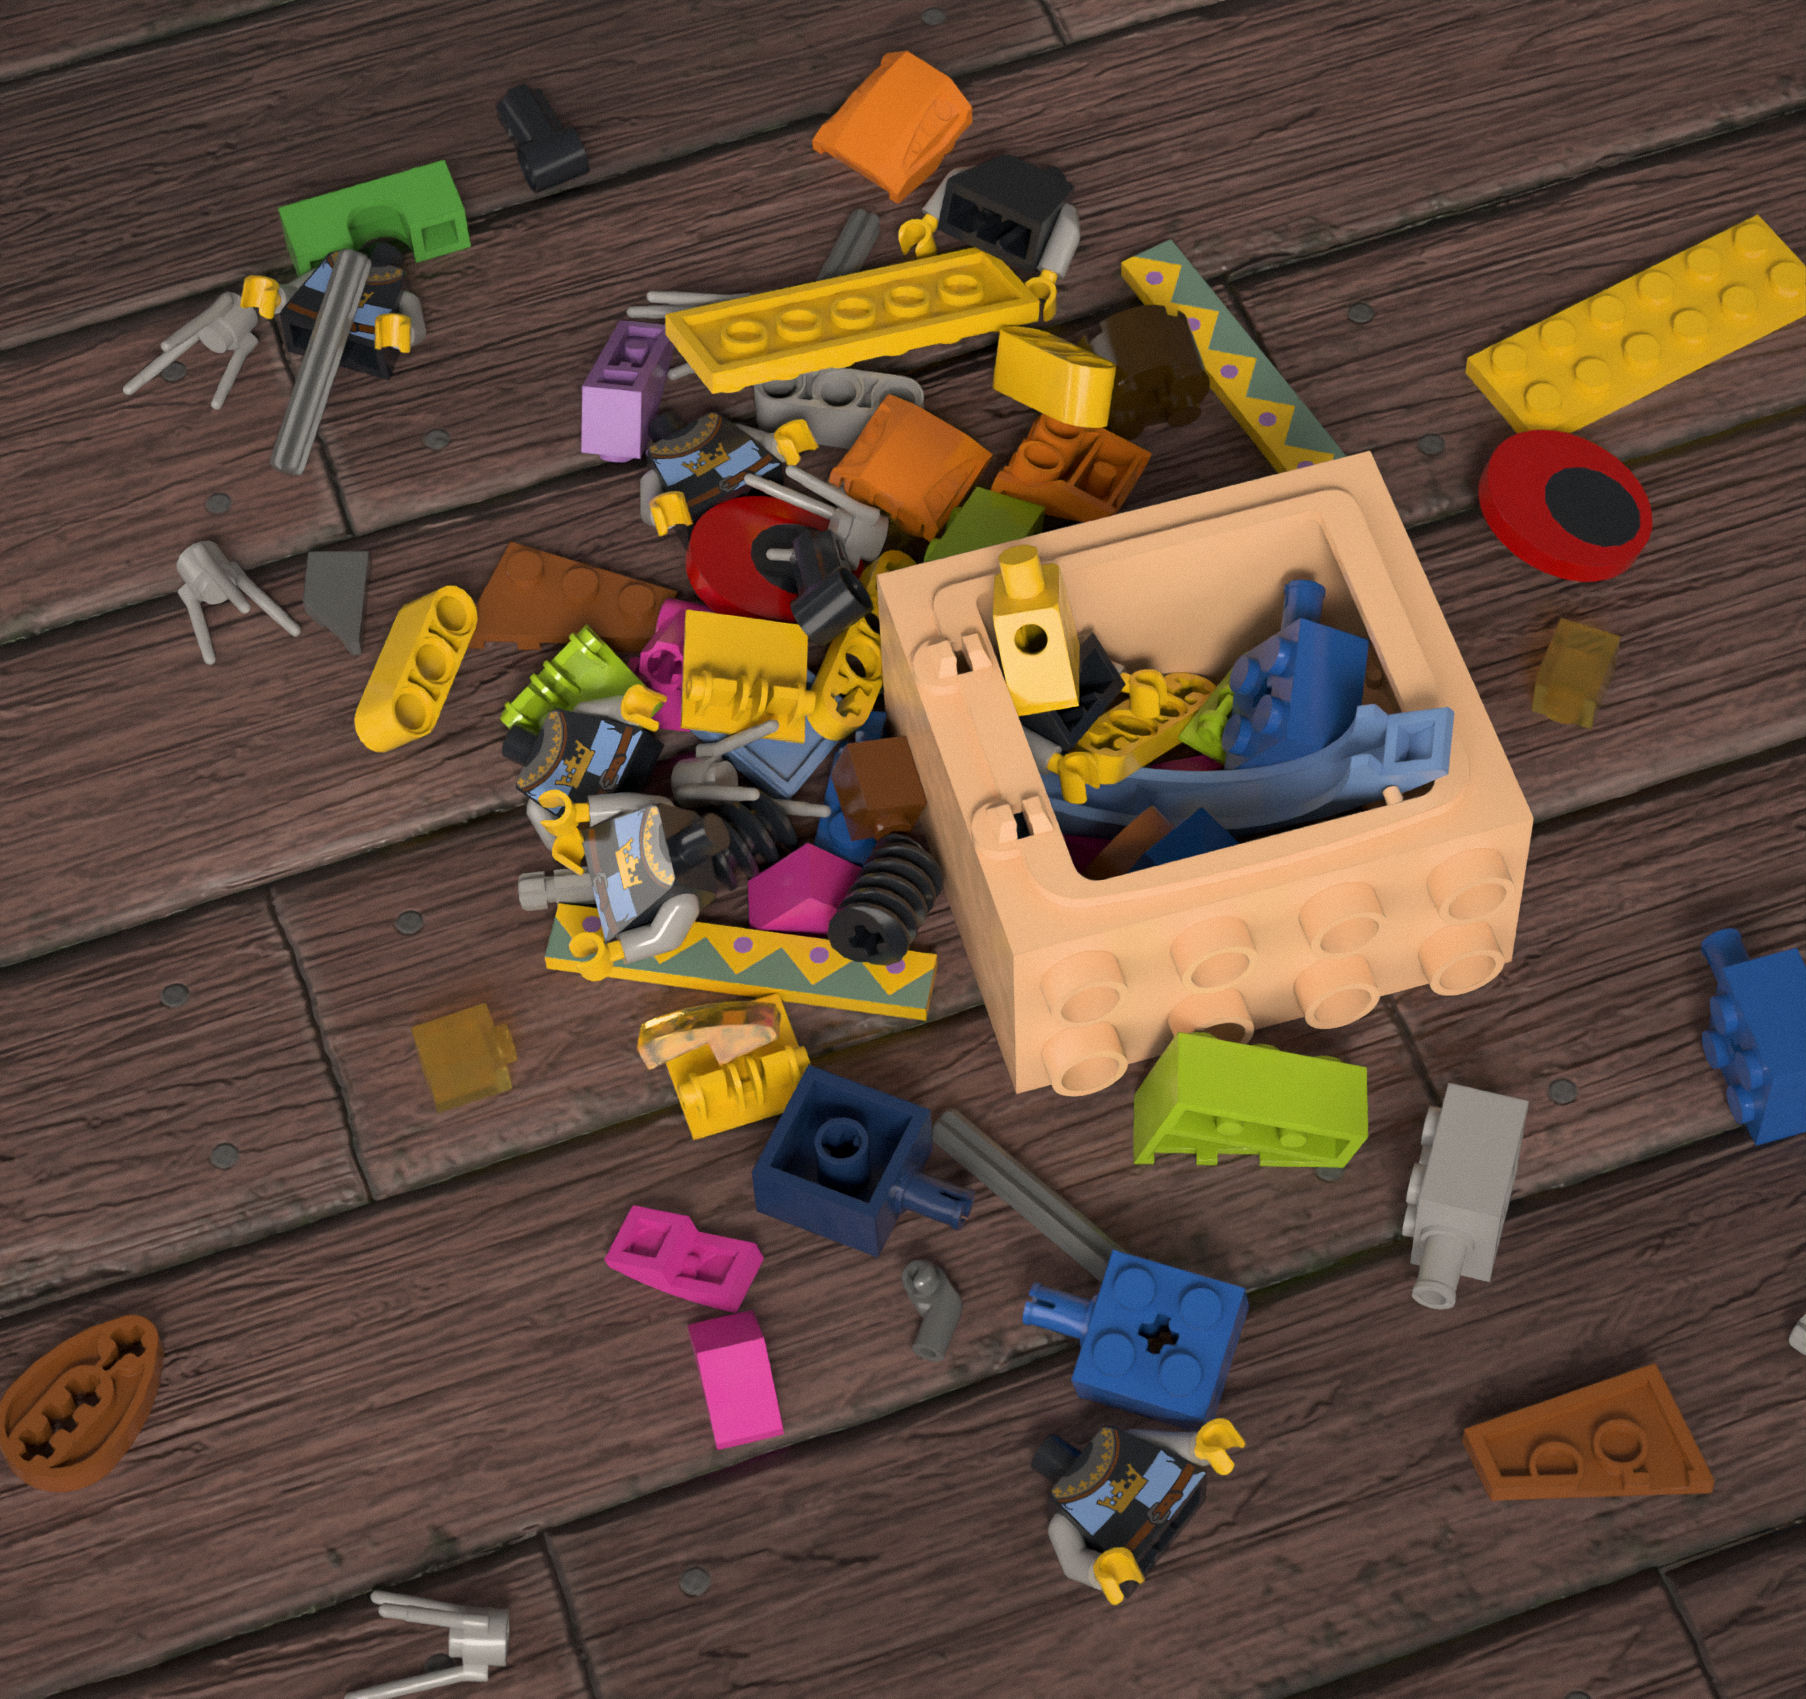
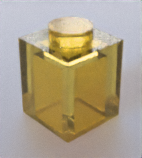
[1532,618,1621,729]
[411,1003,518,1113]

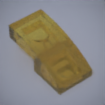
[637,1001,781,1070]

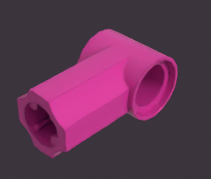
[639,597,715,693]

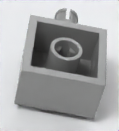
[1402,1083,1529,1310]

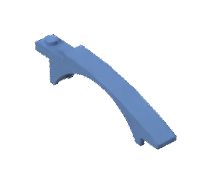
[1015,704,1455,840]

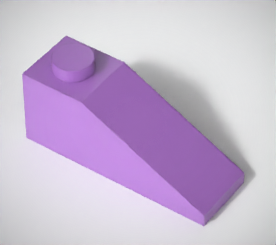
[581,320,674,462]

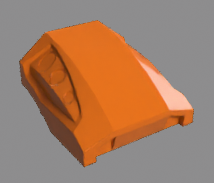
[812,51,973,204]
[828,394,993,542]
[990,414,1152,522]

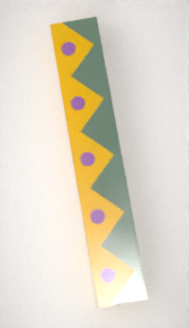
[1121,239,1347,474]
[545,903,938,1021]

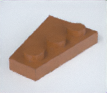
[468,542,678,652]
[1462,1363,1715,1501]

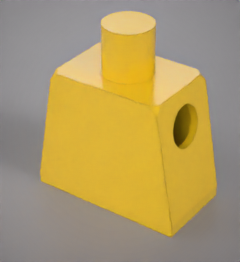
[993,545,1080,716]

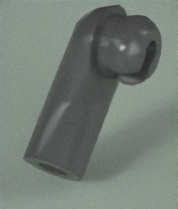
[901,1259,963,1362]

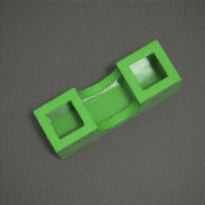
[278,160,471,277]

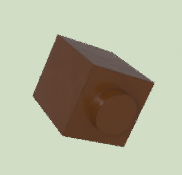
[831,736,927,842]

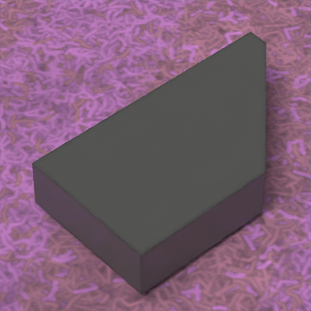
[303,551,371,655]

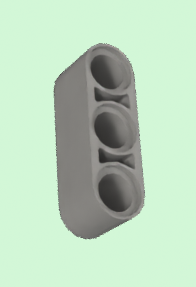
[753,367,924,449]

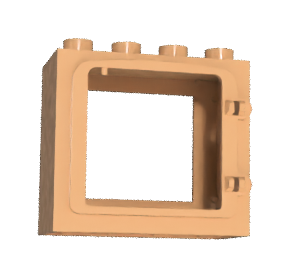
[877,451,1534,1096]

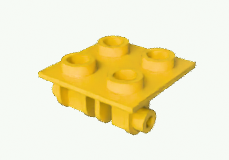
[680,609,816,744]
[654,993,810,1141]

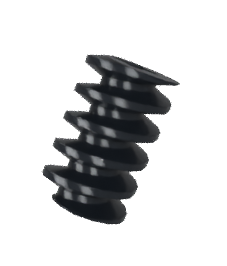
[700,787,799,905]
[827,833,945,966]

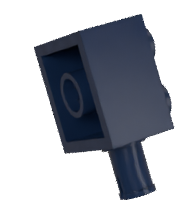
[752,1064,975,1258]

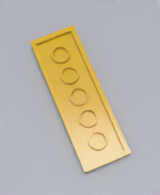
[1466,215,1806,434]
[665,247,1040,394]

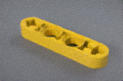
[806,550,917,741]
[1069,672,1217,785]

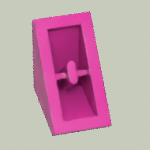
[748,843,862,938]
[687,1310,784,1450]

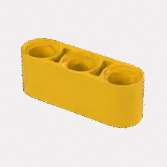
[992,326,1116,428]
[354,585,478,752]

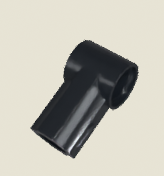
[496,84,589,194]
[790,529,874,647]

